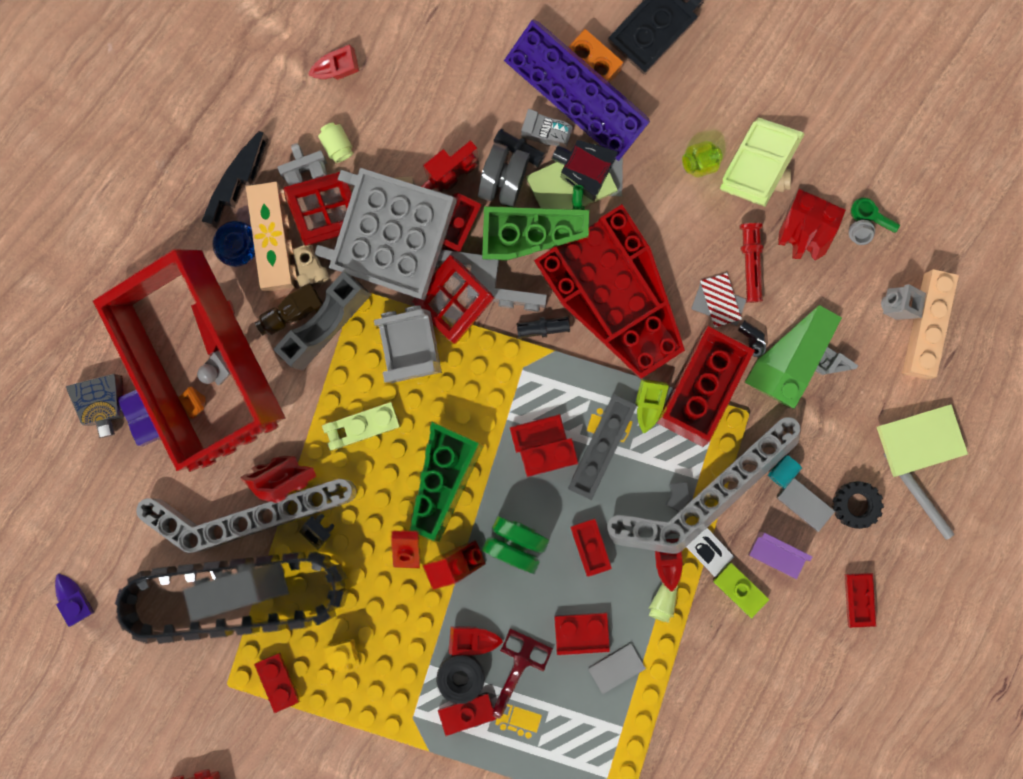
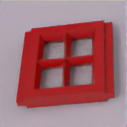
[283,172,352,246]
[412,255,495,344]

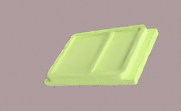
[720,117,805,207]

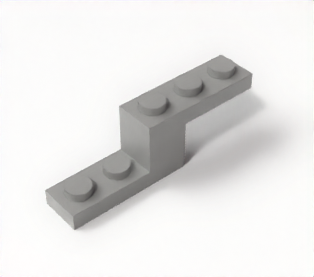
[435,250,547,312]

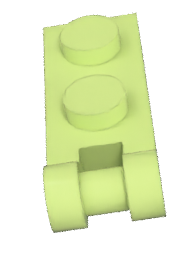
[322,402,400,451]

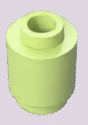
[318,122,353,163]

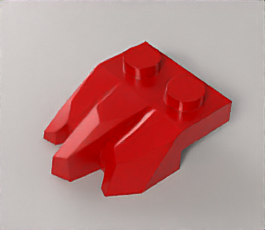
[778,189,846,261]
[240,455,317,503]

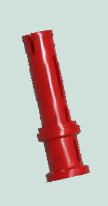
[739,223,764,303]

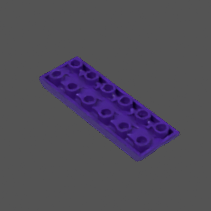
[504,19,650,161]

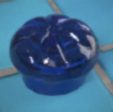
[212,221,255,267]

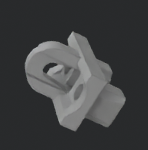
[277,143,327,186]

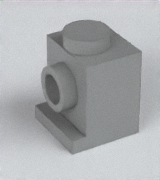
[881,284,926,320]

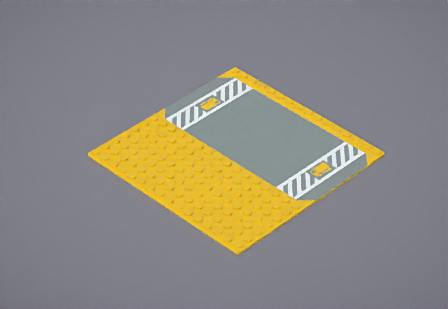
[227,293,749,779]

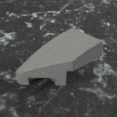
[815,347,858,375]

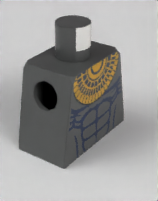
[66,374,125,438]

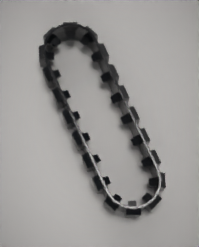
[115,552,349,644]

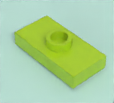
[712,562,769,619]

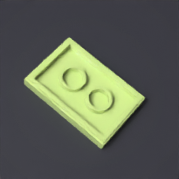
[526,144,618,210]
[877,405,968,477]

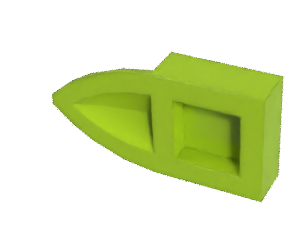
[635,379,669,433]

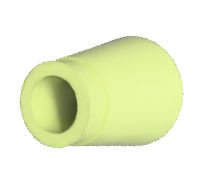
[648,583,678,623]

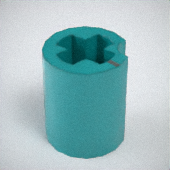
[768,455,802,489]

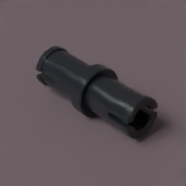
[493,128,546,168]
[517,316,570,339]

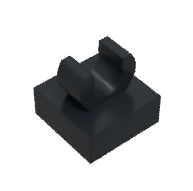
[299,514,335,550]

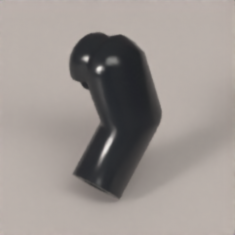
[737,320,766,357]

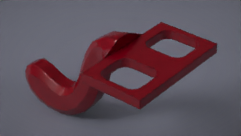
[492,628,553,719]

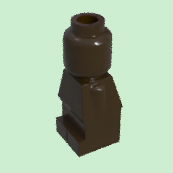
[255,283,323,336]

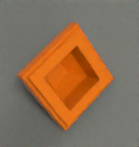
[179,386,206,419]

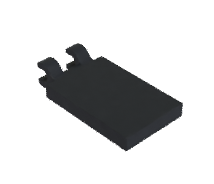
[608,0,704,75]

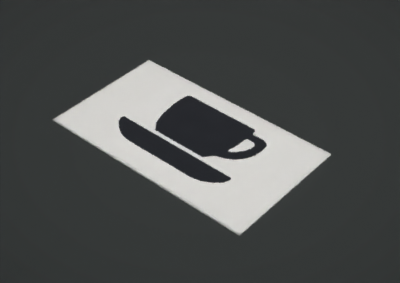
[687,528,734,578]

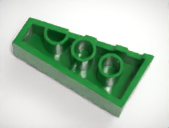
[410,422,484,542]

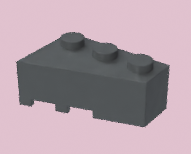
[183,562,289,621]

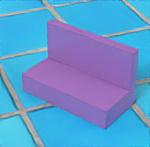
[748,532,812,579]

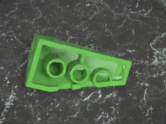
[482,207,589,260]
[744,305,842,409]

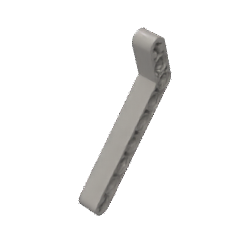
[607,417,800,554]
[136,479,357,553]

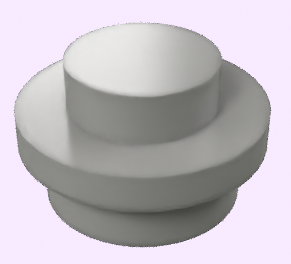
[848,220,875,245]

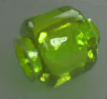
[682,141,723,178]

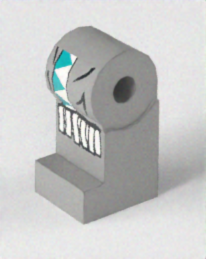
[521,109,573,148]

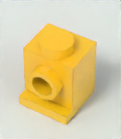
[324,638,360,672]

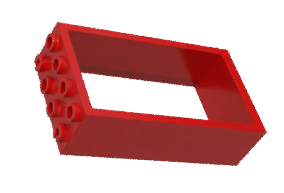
[92,249,286,472]

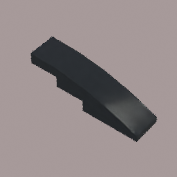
[202,131,268,229]

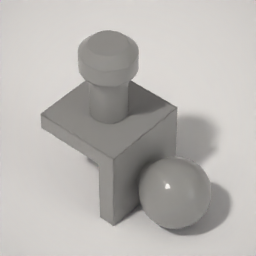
[197,351,231,386]

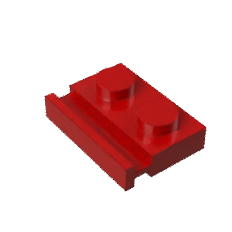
[554,612,610,655]

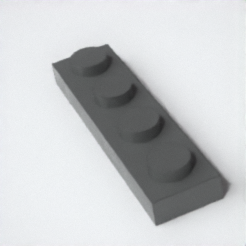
[568,394,637,500]

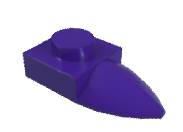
[55,574,95,627]

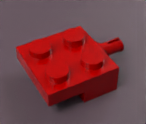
[420,140,479,193]

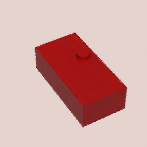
[657,326,755,447]

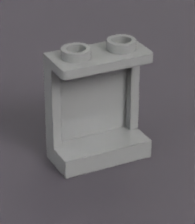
[374,306,442,383]

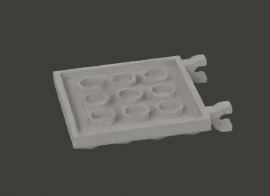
[314,168,457,300]

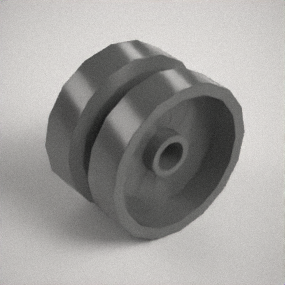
[478,143,530,208]

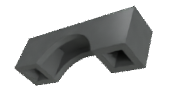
[273,271,372,371]

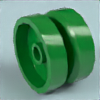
[482,516,550,574]

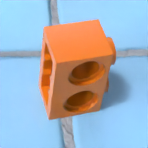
[568,29,624,83]

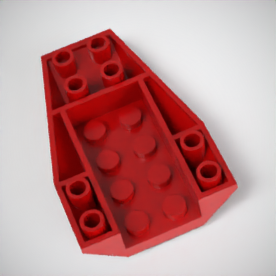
[534,204,685,379]

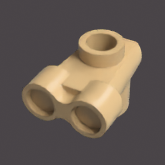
[293,245,330,288]

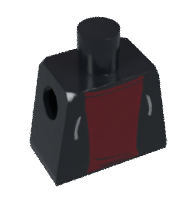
[551,140,618,202]

